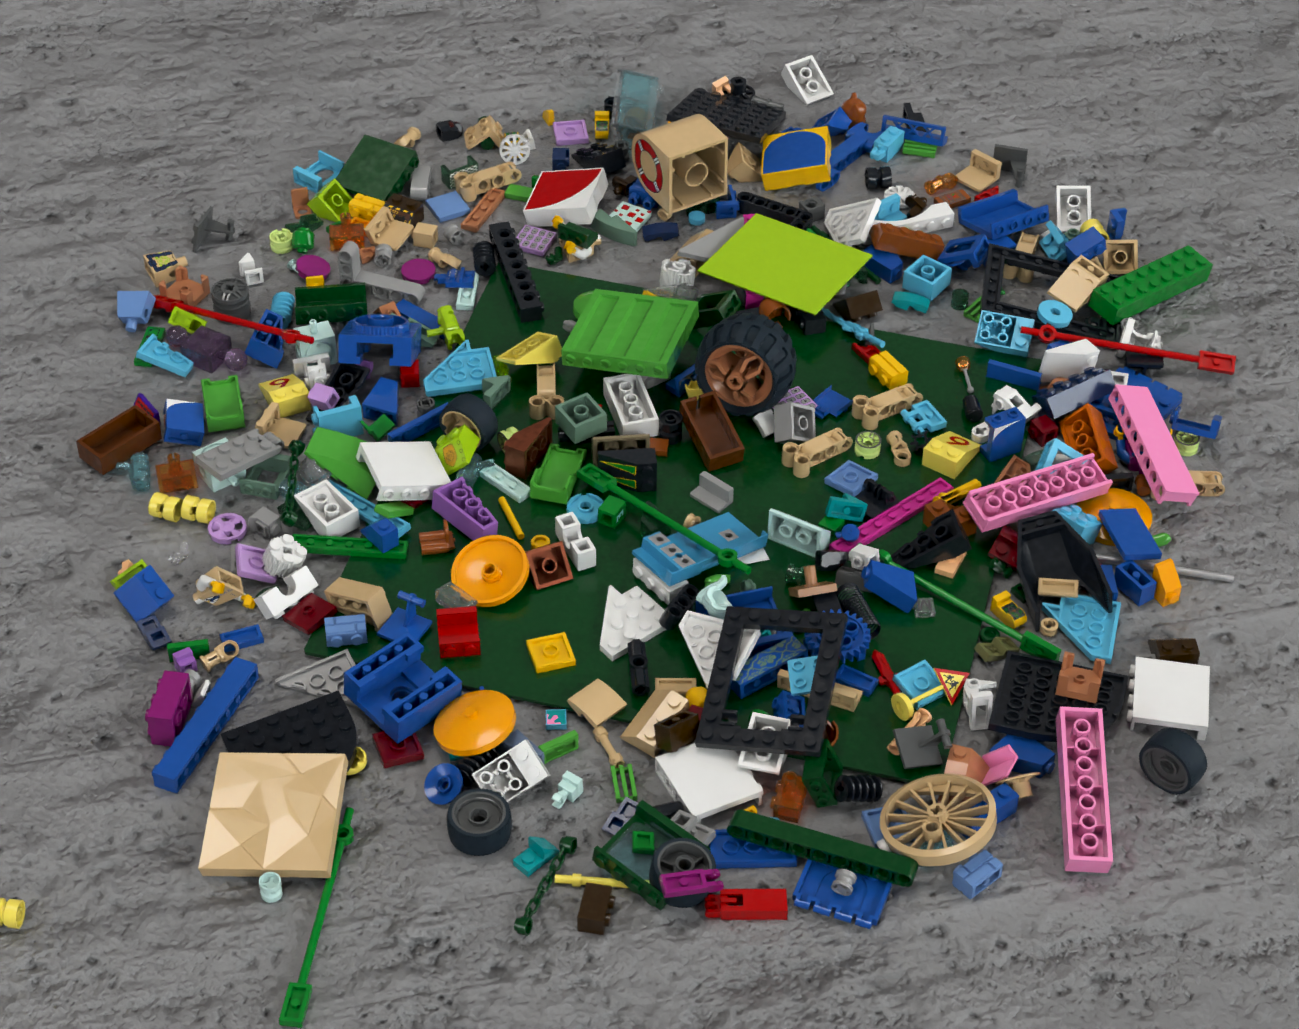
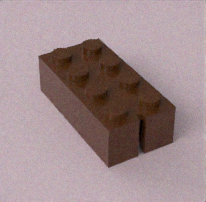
[679,390,745,472]
[76,405,162,475]

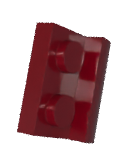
[987,525,1018,572]

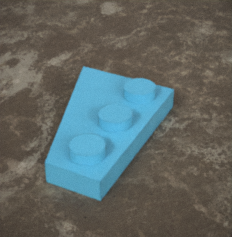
[136,334,194,377]

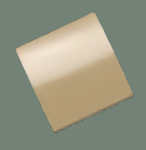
[567,679,627,728]

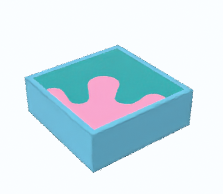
[546,709,567,730]

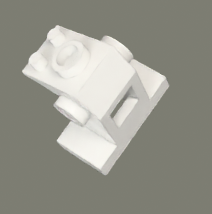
[1115,318,1162,358]
[292,352,331,390]
[991,385,1042,423]
[963,678,997,731]

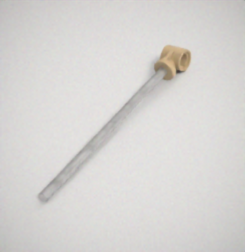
[1096,554,1234,583]

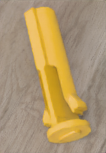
[933,479,982,504]

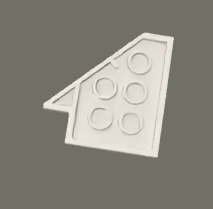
[824,198,882,247]
[600,585,667,662]
[679,610,761,689]

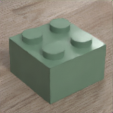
[555,393,607,444]

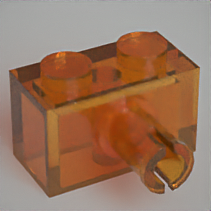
[329,212,365,251]
[155,453,198,494]
[770,771,808,823]

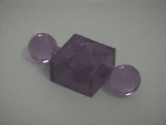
[165,325,248,373]

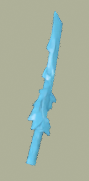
[822,308,885,348]

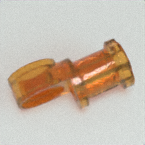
[924,172,958,195]

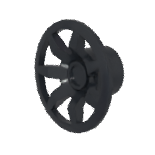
[723,77,755,101]

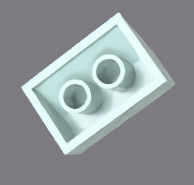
[768,508,831,557]

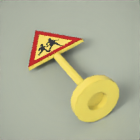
[891,668,970,721]

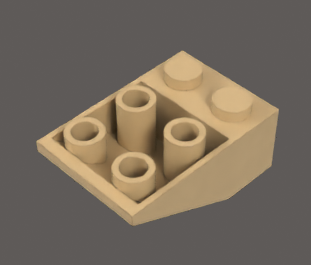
[1047,255,1109,313]

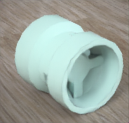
[259,872,283,903]

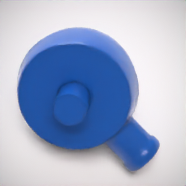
[835,524,860,542]

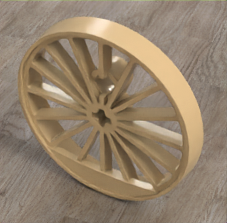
[880,774,997,866]

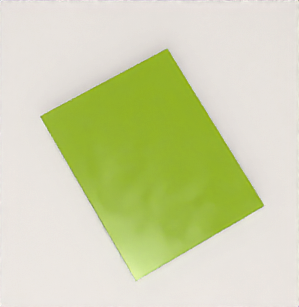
[697,213,873,315]

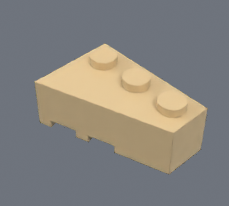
[324,577,393,632]

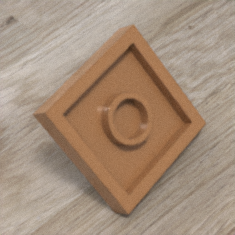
[788,565,837,598]

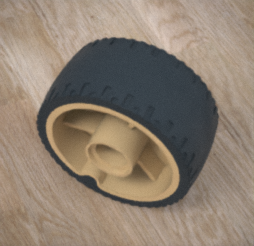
[439,393,498,452]

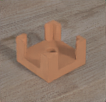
[158,265,210,307]
[1055,651,1105,703]

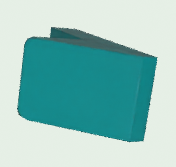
[825,493,868,522]
[513,836,559,877]

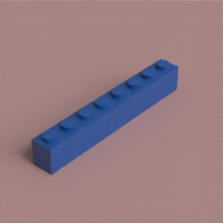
[152,657,259,794]

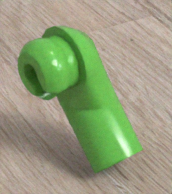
[1152,533,1171,547]
[704,574,730,587]

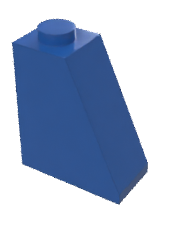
[862,244,903,284]
[362,377,398,427]
[861,560,917,613]
[989,734,1056,778]

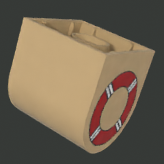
[632,114,728,214]

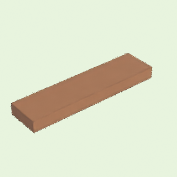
[461,188,505,233]

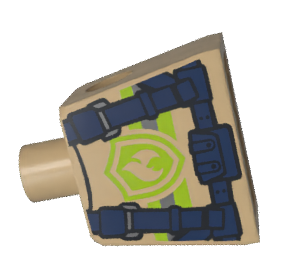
[143,251,188,287]

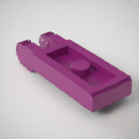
[659,869,724,898]

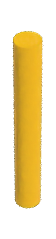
[498,496,525,540]

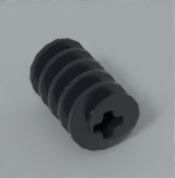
[473,241,496,277]
[454,748,498,788]
[834,775,883,802]

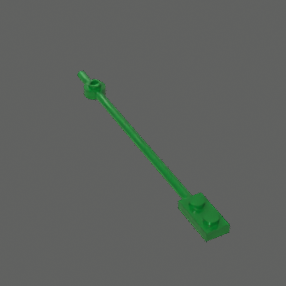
[577,463,752,574]
[857,543,1061,661]
[279,807,354,1028]

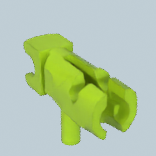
[426,305,465,350]

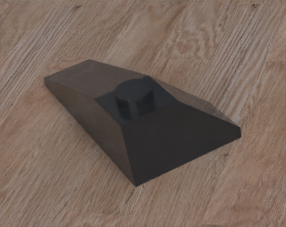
[306,362,371,423]

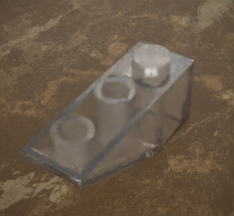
[643,283,699,301]

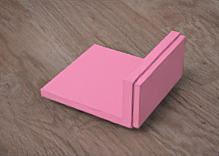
[982,744,1018,786]

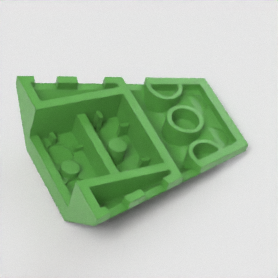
[304,427,376,500]

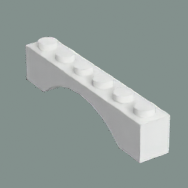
[858,202,955,247]

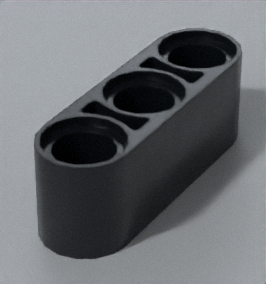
[659,584,700,630]

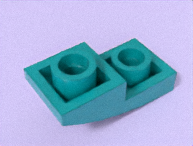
[891,291,930,313]

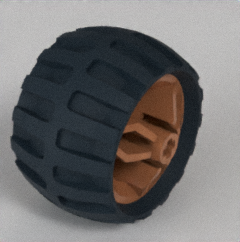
[695,312,797,417]

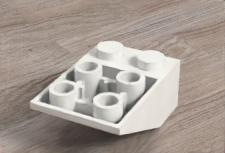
[472,740,551,802]

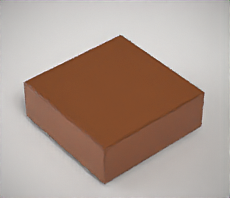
[650,438,669,456]

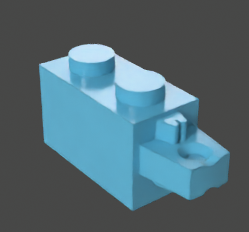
[870,126,905,163]

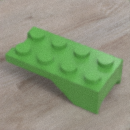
[201,375,245,432]
[530,443,587,504]

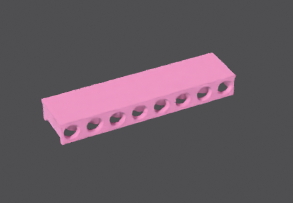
[1108,384,1199,506]
[963,453,1113,533]

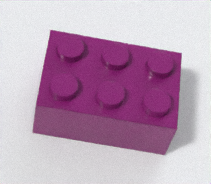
[145,670,193,747]

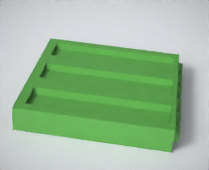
[561,289,699,379]

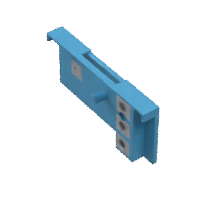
[632,512,769,587]

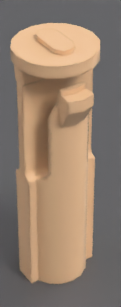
[887,708,932,755]

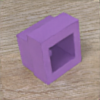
[172,647,198,673]

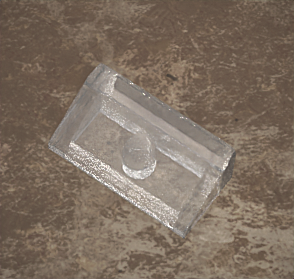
[435,581,478,608]

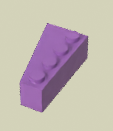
[432,477,498,541]

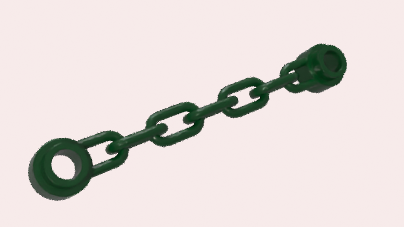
[280,440,305,527]
[514,836,577,936]

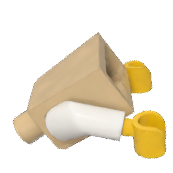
[552,215,601,263]
[193,566,255,609]

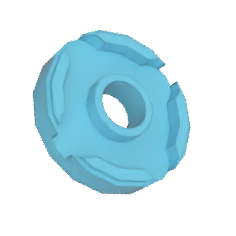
[1037,300,1073,328]
[567,493,603,524]

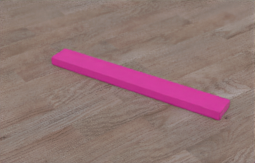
[829,477,954,554]

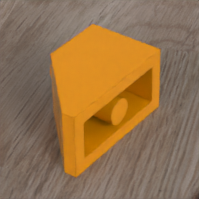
[1152,558,1182,607]

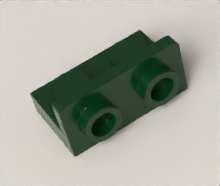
[558,222,598,249]

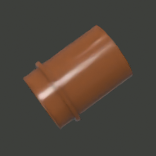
[1135,474,1151,496]

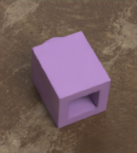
[307,382,340,410]

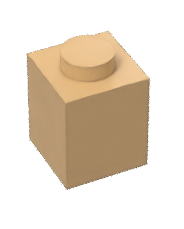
[411,222,438,249]

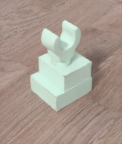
[551,771,583,809]

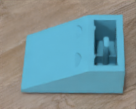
[974,310,1035,357]

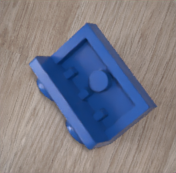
[1106,208,1127,240]

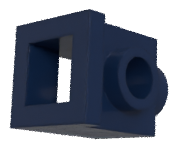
[552,148,570,171]

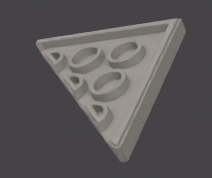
[677,217,744,262]
[275,649,359,708]

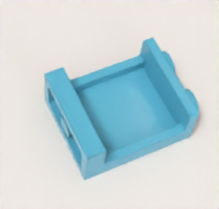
[311,395,364,437]

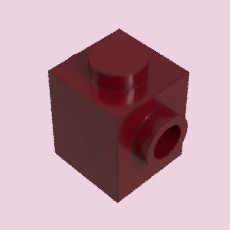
[1029,415,1059,447]

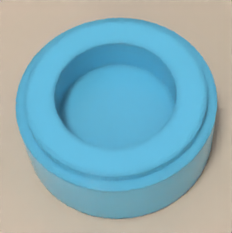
[688,211,705,226]

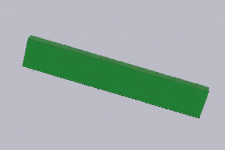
[293,534,409,559]

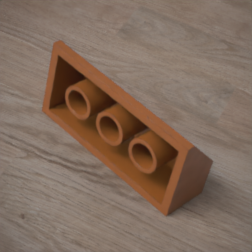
[869,223,945,261]

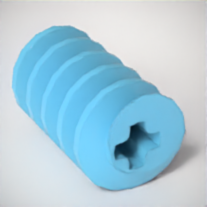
[270,292,295,329]

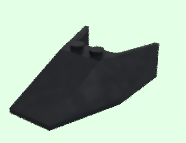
[1017,511,1112,632]

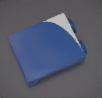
[163,399,204,446]
[980,407,1026,462]

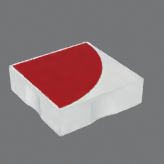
[523,168,609,227]

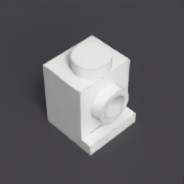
[848,544,880,570]

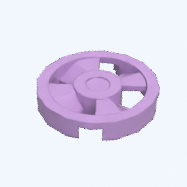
[208,513,247,545]

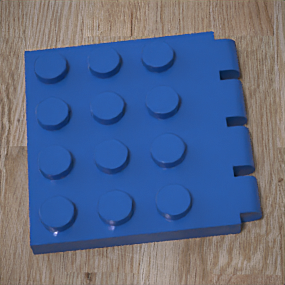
[1092,366,1182,426]
[792,859,893,929]

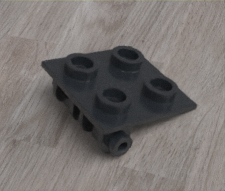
[855,478,900,519]

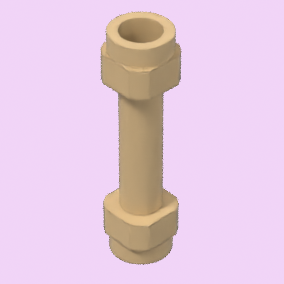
[593,726,625,768]

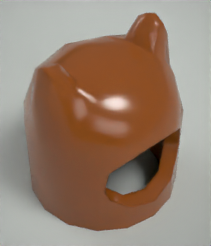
[841,92,867,129]

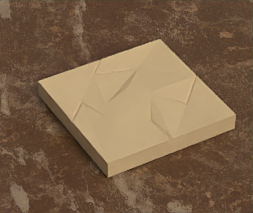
[198,752,348,878]

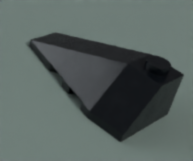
[891,509,972,570]

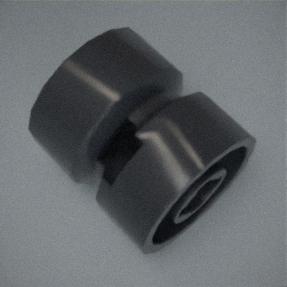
[865,166,892,189]
[658,409,683,445]

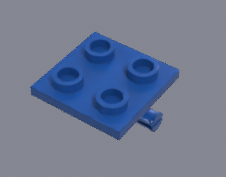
[377,590,432,642]

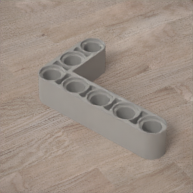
[337,241,426,306]

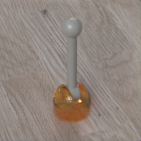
[955,356,974,393]

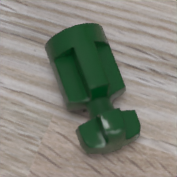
[989,557,1013,578]

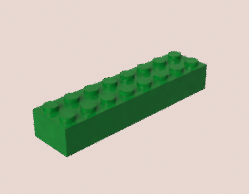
[1088,245,1213,326]

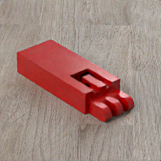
[705,889,788,920]

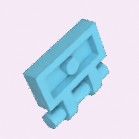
[900,400,947,437]

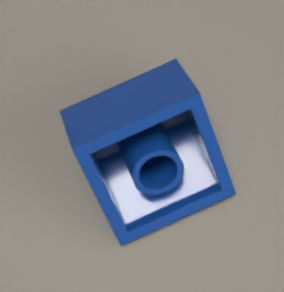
[1065,226,1107,264]
[113,565,174,622]

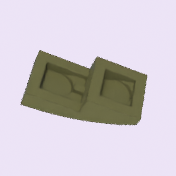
[974,637,1020,662]

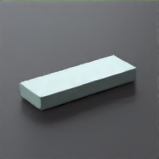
[456,273,479,311]
[479,462,530,503]

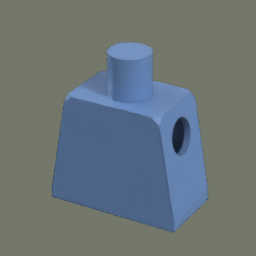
[117,291,156,332]

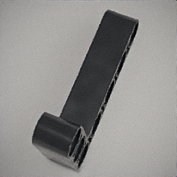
[737,192,813,231]

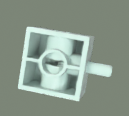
[293,319,338,366]
[192,437,247,492]

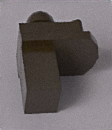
[612,175,638,196]
[905,194,927,219]

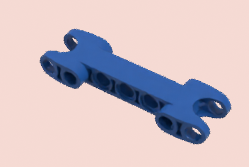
[816,122,883,192]

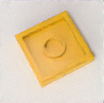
[526,632,576,673]

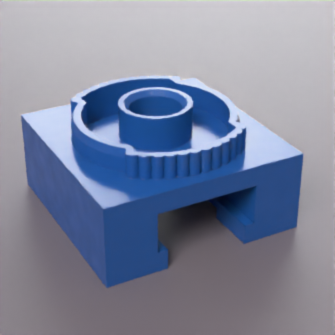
[338,314,422,367]
[344,632,462,744]

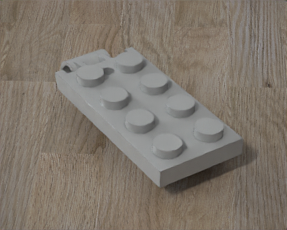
[195,428,285,481]

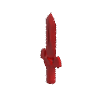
[872,649,901,695]

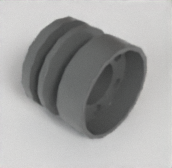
[211,278,251,325]

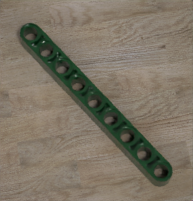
[727,809,919,887]

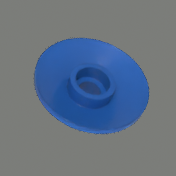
[424,763,463,805]

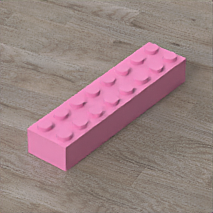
[1056,706,1113,873]

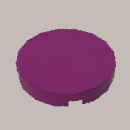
[295,255,330,280]
[401,258,436,284]

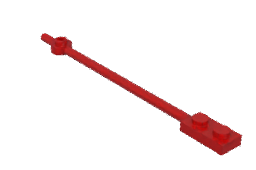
[153,295,314,344]
[1020,324,1236,375]

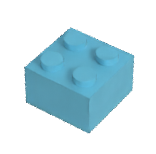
[902,255,952,301]
[1053,504,1103,545]

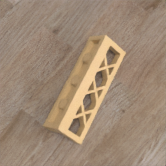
[777,669,863,712]

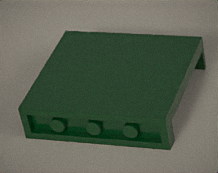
[336,135,419,201]
[295,282,368,325]

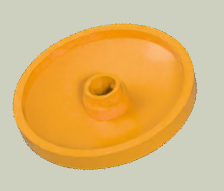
[1077,488,1152,546]
[451,535,529,607]
[433,690,516,756]

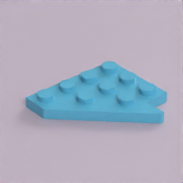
[423,340,497,397]
[1041,594,1121,664]

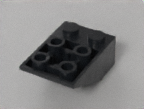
[571,143,626,174]

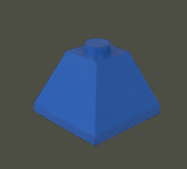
[812,107,852,137]

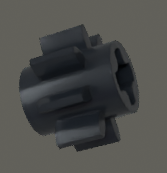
[910,430,933,451]

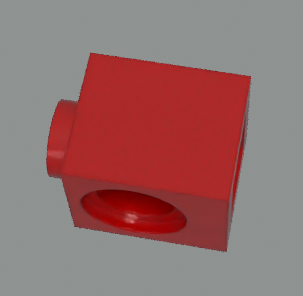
[400,359,420,388]

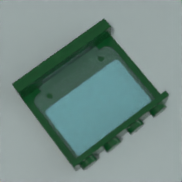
[592,800,711,911]

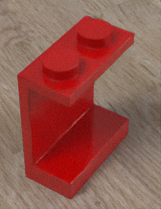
[436,606,481,658]

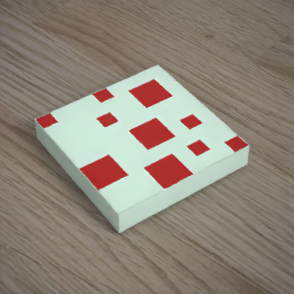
[609,201,652,232]

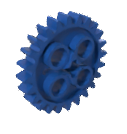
[804,609,871,664]

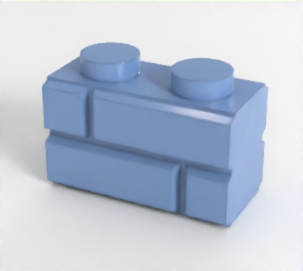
[324,614,368,647]
[952,849,1003,899]

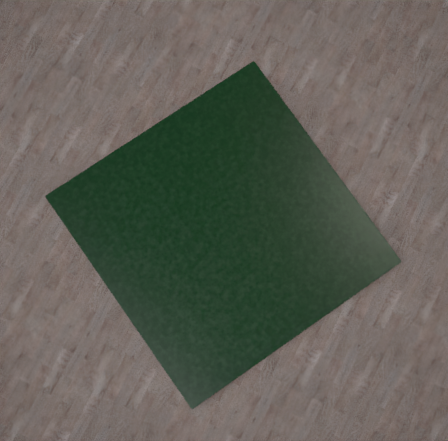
[304,263,1042,783]

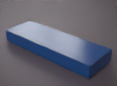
[986,359,1042,391]

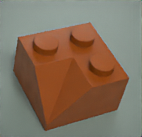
[923,499,977,536]

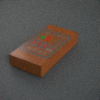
[934,189,971,209]

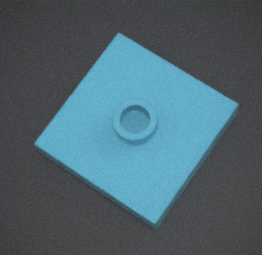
[892,660,946,710]

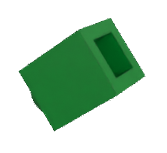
[598,495,626,529]

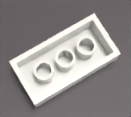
[603,374,659,437]

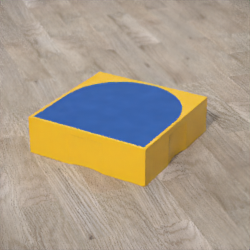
[761,126,831,191]

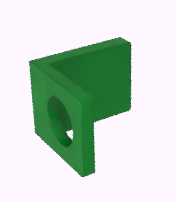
[360,414,396,442]

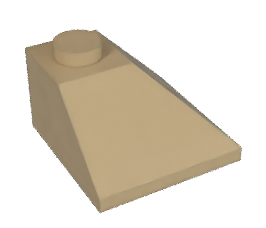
[727,142,762,182]
[1103,240,1138,274]

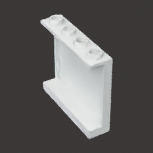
[356,441,451,501]
[1127,657,1210,741]
[655,743,764,824]

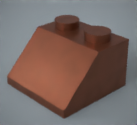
[525,541,573,590]

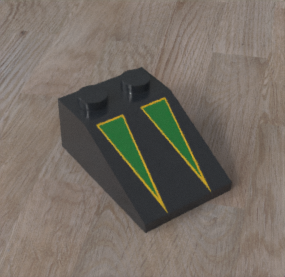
[598,448,657,492]

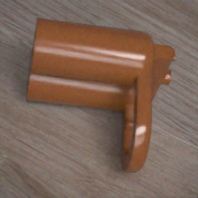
[418,519,455,556]

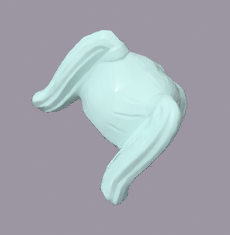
[696,575,732,620]

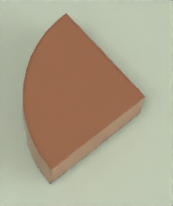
[359,246,375,264]

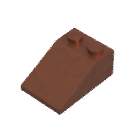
[503,417,553,480]

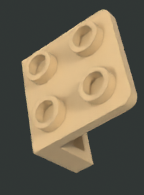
[464,115,504,150]
[955,149,1002,192]
[364,206,414,251]
[255,402,306,449]

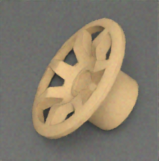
[995,772,1040,799]

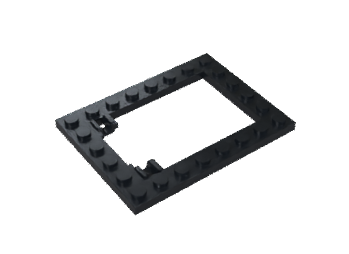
[979,243,1121,342]
[695,606,848,757]

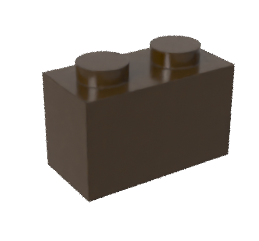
[654,710,699,753]
[577,882,616,935]

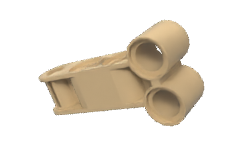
[454,162,522,202]
[1003,231,1040,283]
[529,363,564,420]
[851,383,923,430]
[781,428,853,478]
[1150,470,1225,500]

